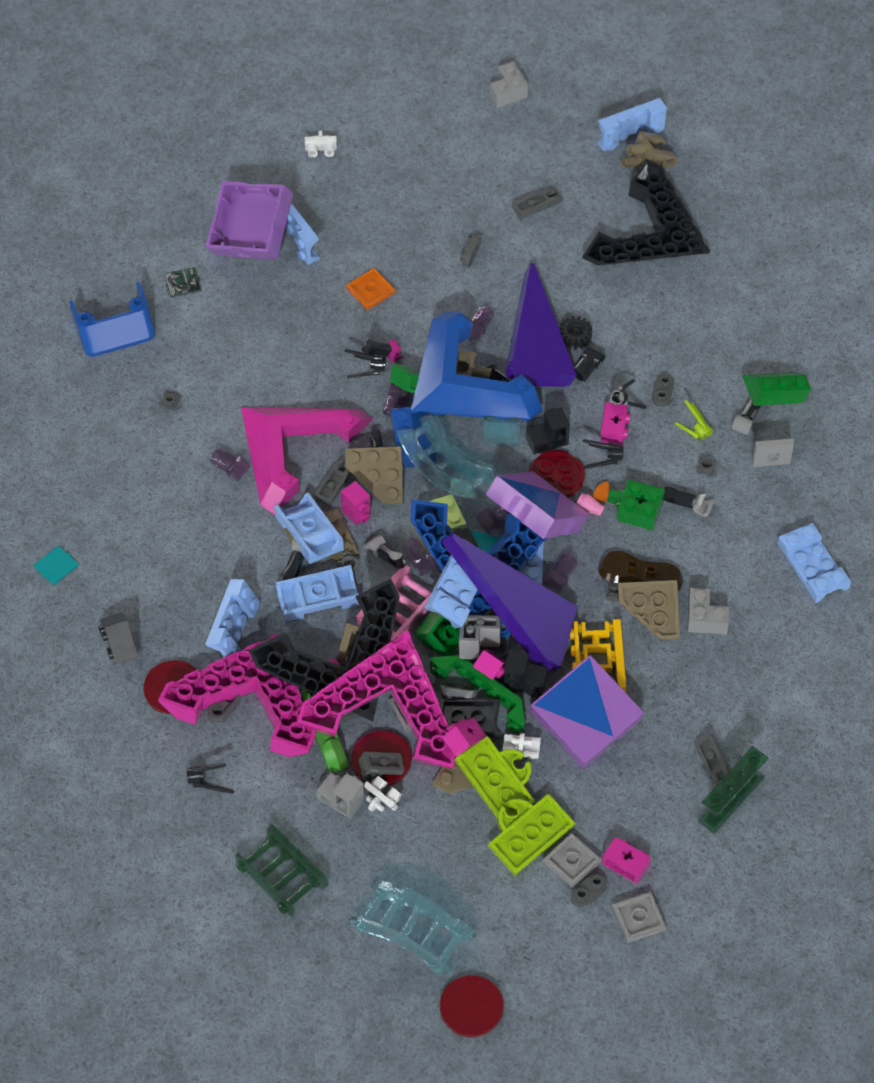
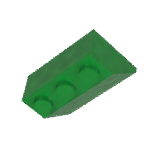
[742,372,811,406]
[414,611,469,656]

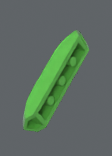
[301,690,349,773]

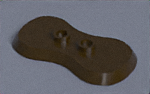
[598,551,683,591]

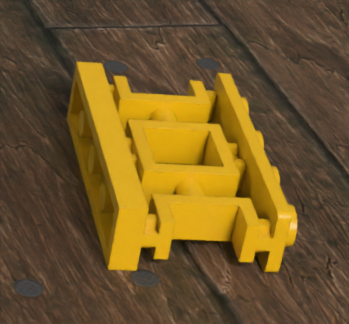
[570,619,626,693]

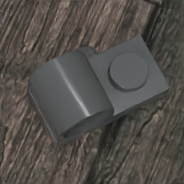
[358,752,405,781]

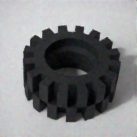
[560,316,592,350]

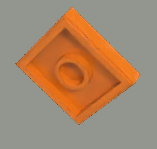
[346,268,396,310]

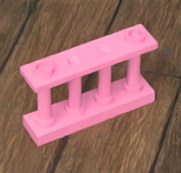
[356,565,432,642]

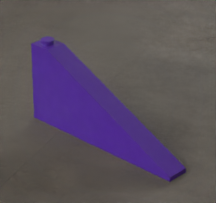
[506,263,576,387]
[442,533,578,672]

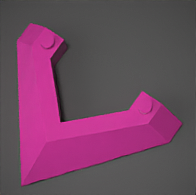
[241,407,373,515]
[297,630,456,768]
[158,633,316,757]

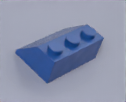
[391,407,436,468]

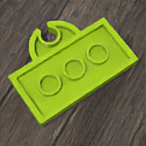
[454,736,535,819]
[487,794,576,876]

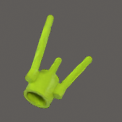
[675,400,713,440]

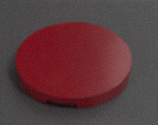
[528,450,585,498]
[143,660,197,714]
[351,731,412,787]
[440,975,503,1038]

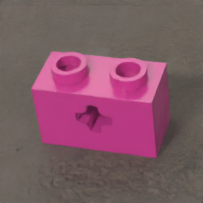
[600,402,631,445]
[341,481,371,526]
[473,649,506,680]
[442,717,487,757]
[602,837,651,884]

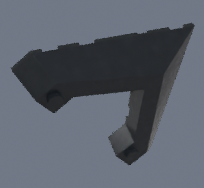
[582,159,710,266]
[248,578,400,722]

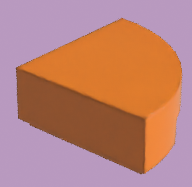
[593,481,610,502]

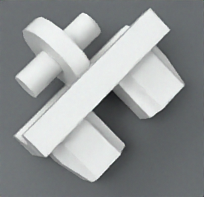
[305,130,337,157]
[503,733,541,759]
[364,776,402,812]

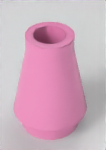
[576,493,605,516]

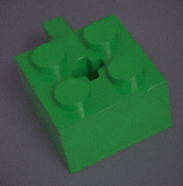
[607,479,665,531]

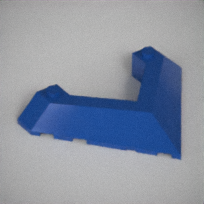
[410,311,543,421]
[410,500,548,616]

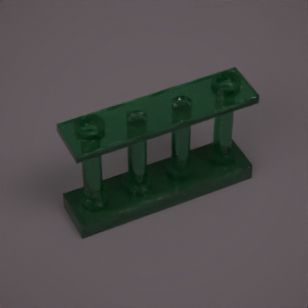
[698,746,769,834]
[235,824,328,917]

